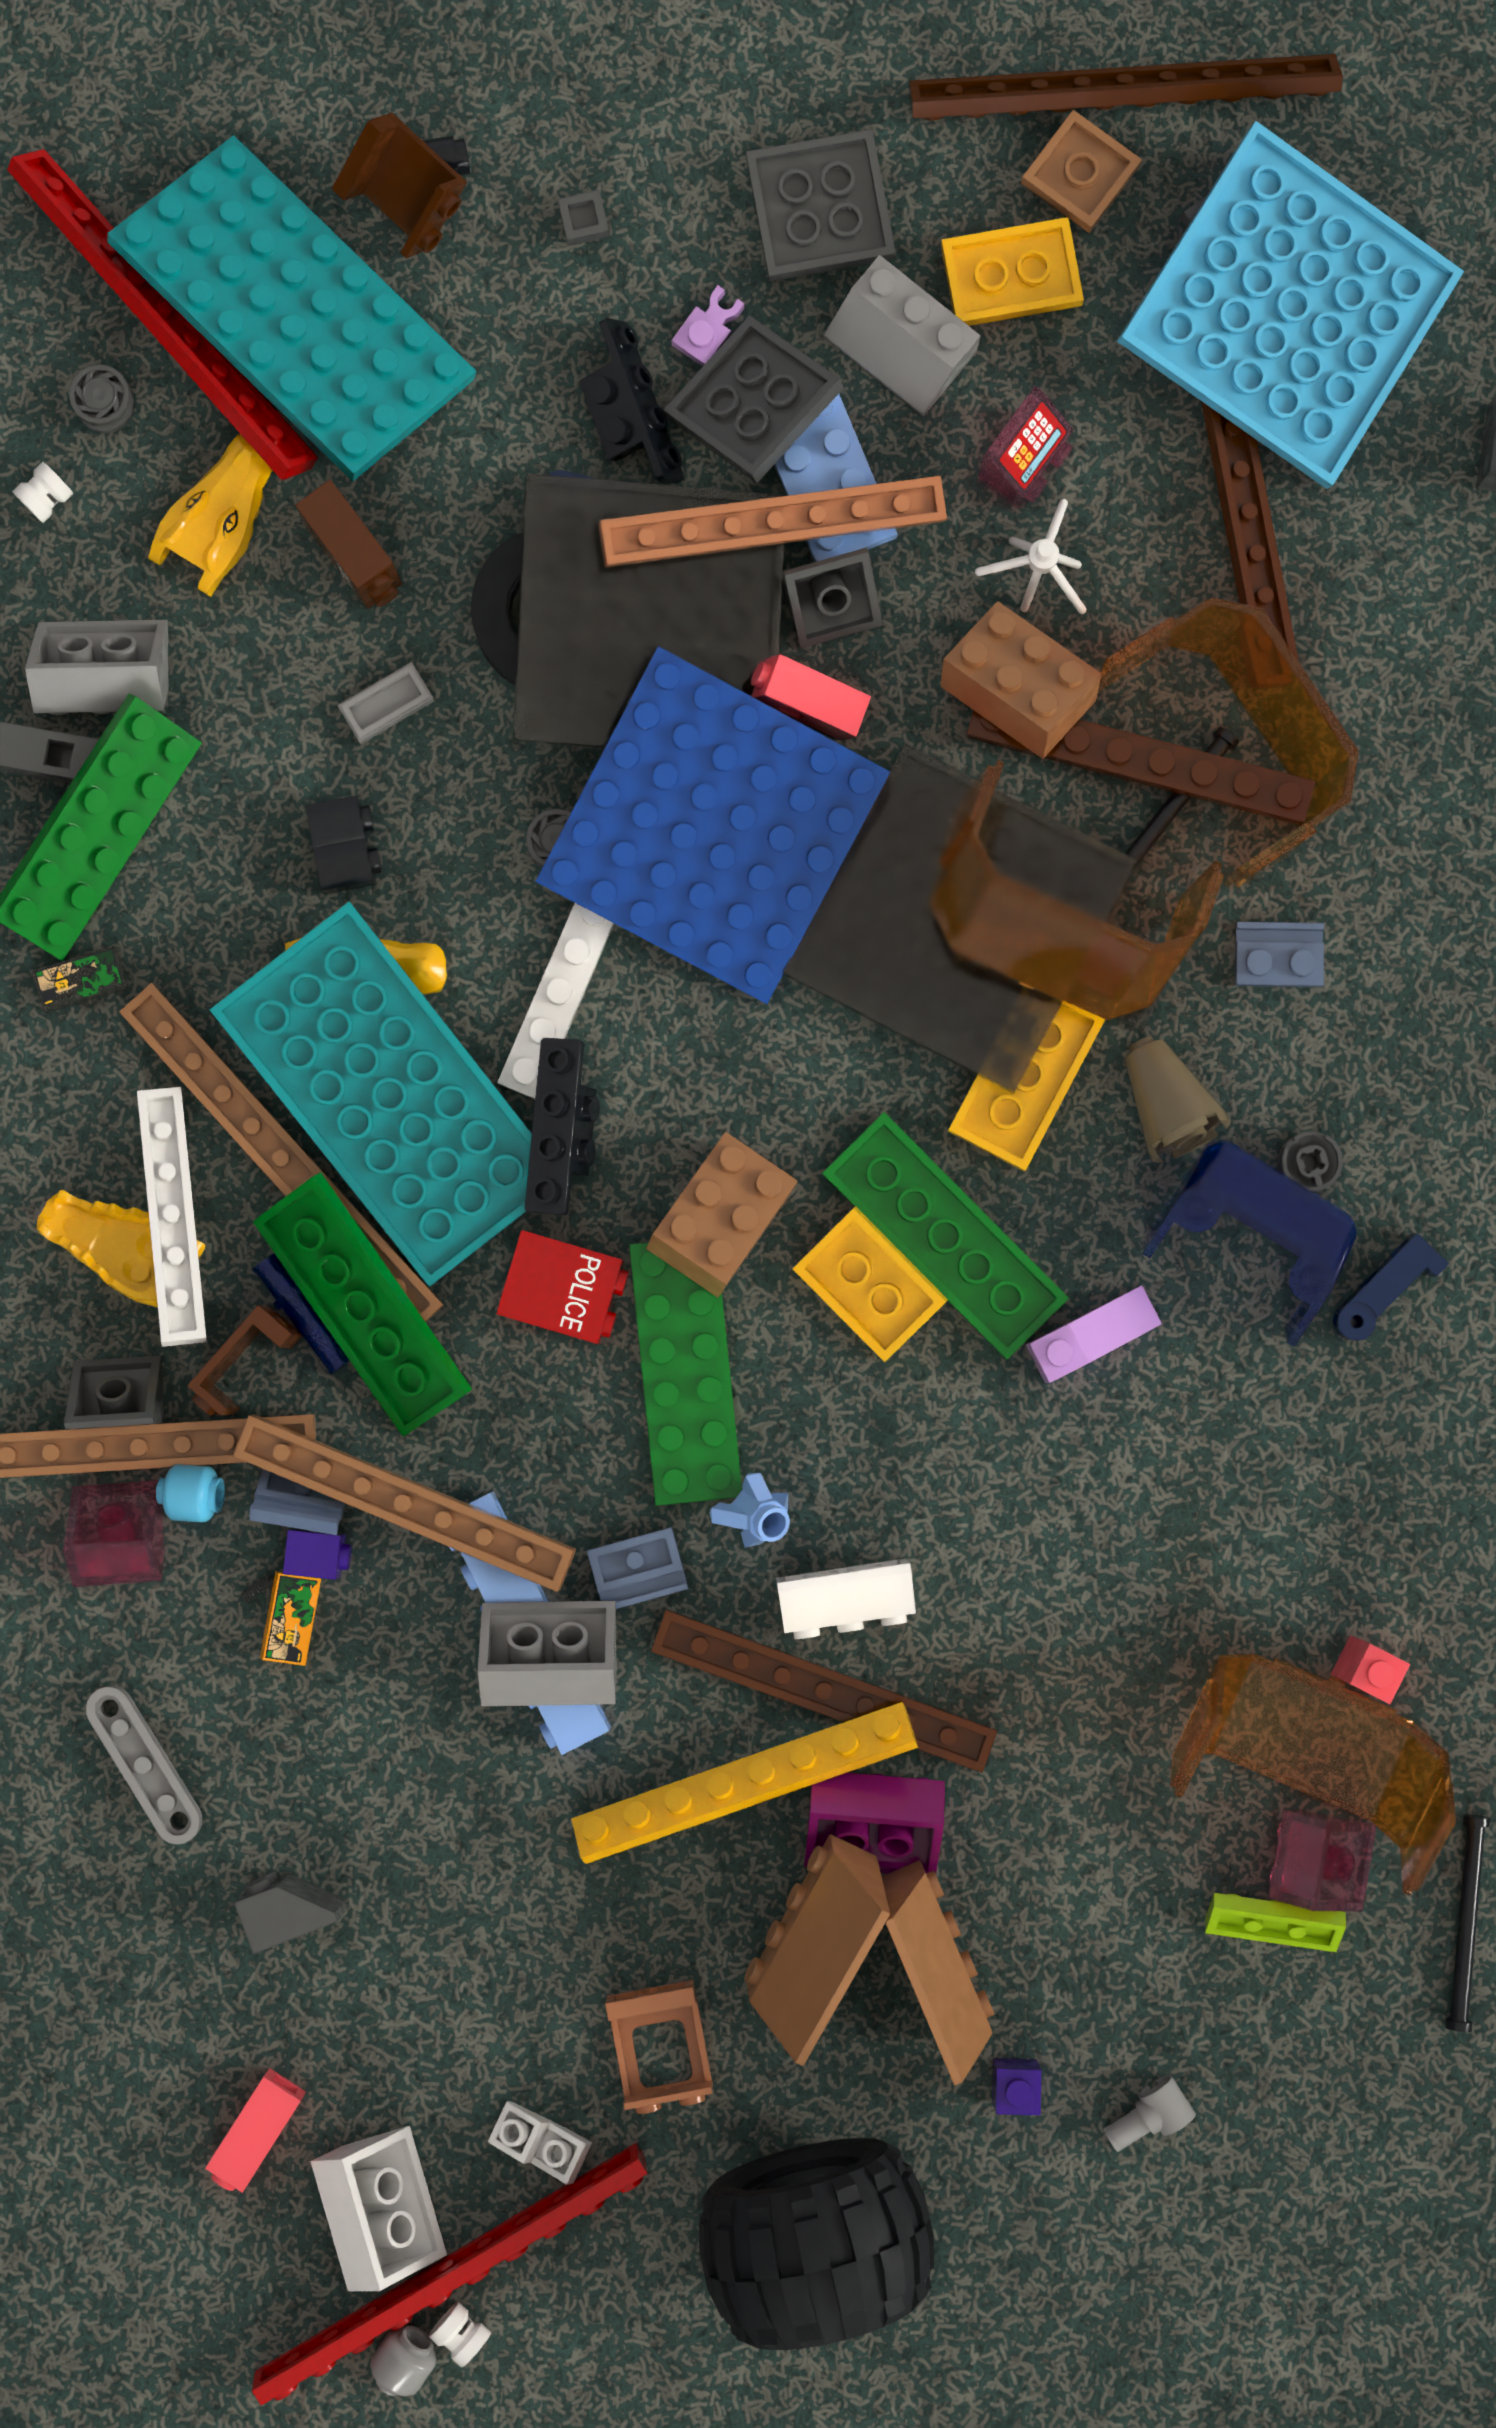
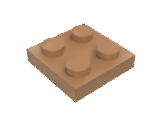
[1021,110,1142,233]

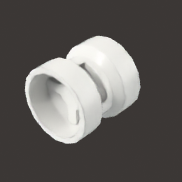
[12,462,74,523]
[428,2302,491,2368]

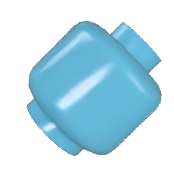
[156,1464,225,1522]

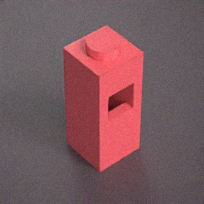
[751,654,871,740]
[1331,1635,1410,1704]
[205,2068,306,2193]

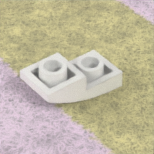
[488,2101,592,2185]

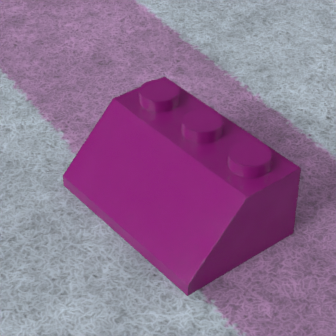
[804,1773,945,1874]

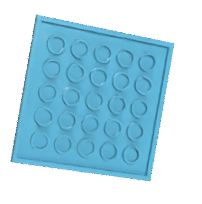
[1117,121,1464,489]

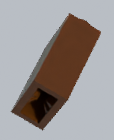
[295,479,402,609]

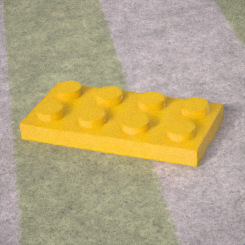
[948,976,1107,1172]

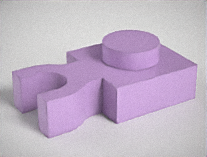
[671,285,744,367]

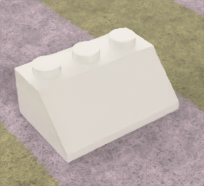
[776,1558,916,1639]
[310,2126,447,2291]

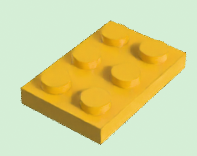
[941,217,1084,326]
[793,1206,948,1362]

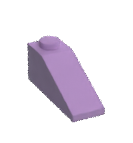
[1025,1285,1162,1383]

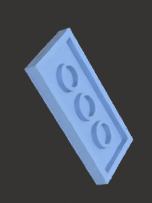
[774,394,898,562]

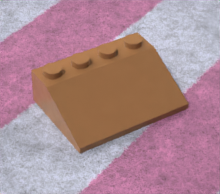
[744,1834,890,2066]
[881,1860,995,2086]

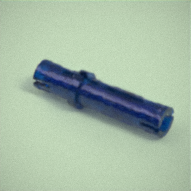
[252,1253,350,1375]

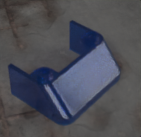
[1143,1140,1357,1347]

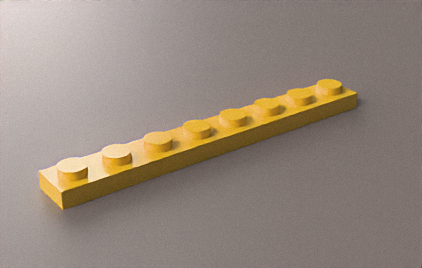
[571,1702,918,1864]

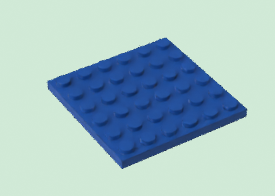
[535,646,891,1004]

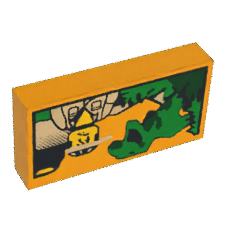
[260,1571,321,1666]

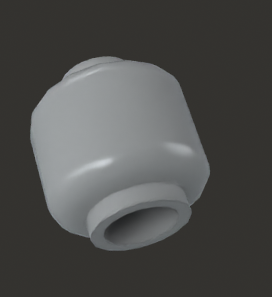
[370,2326,437,2397]

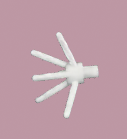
[975,499,1086,614]

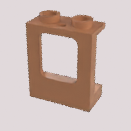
[605,1979,713,2114]

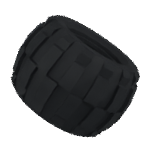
[699,2138,934,2350]

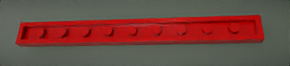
[7,149,318,480]
[252,2142,648,2406]

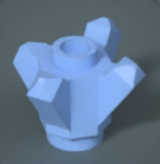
[710,1473,790,1548]

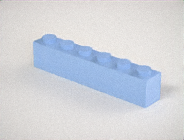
[450,1491,611,1755]

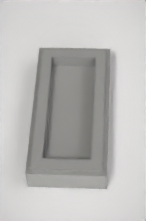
[337,662,435,744]

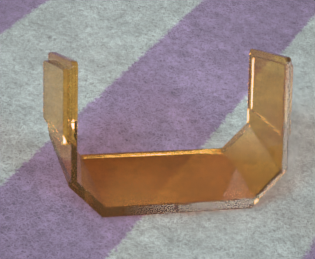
[1098,597,1359,888]
[929,760,1224,1020]
[1170,1654,1456,1896]

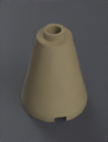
[1125,1036,1231,1163]

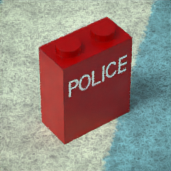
[496,1230,629,1344]

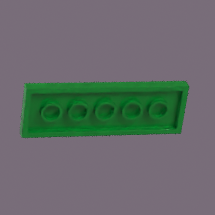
[0,693,202,961]
[822,1112,1069,1360]
[252,1172,472,1437]
[629,1242,742,1506]

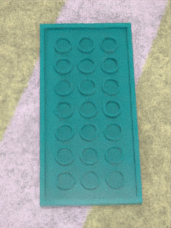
[107,135,476,482]
[210,901,532,1287]

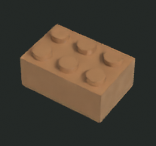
[940,601,1102,759]
[646,1131,798,1298]

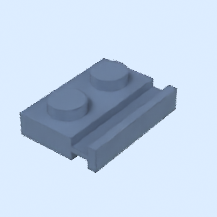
[1235,922,1324,988]
[250,1469,346,1535]
[587,1527,689,1609]

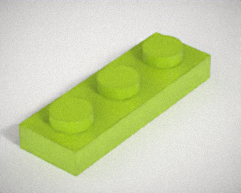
[1205,1893,1346,1952]

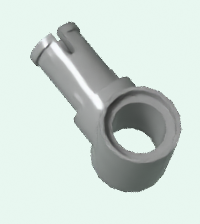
[1104,2075,1196,2152]

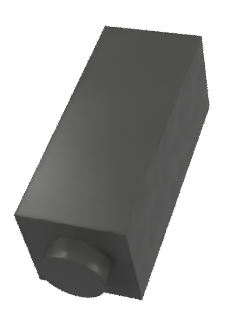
[0,722,99,784]

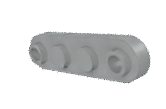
[86,1685,202,1844]

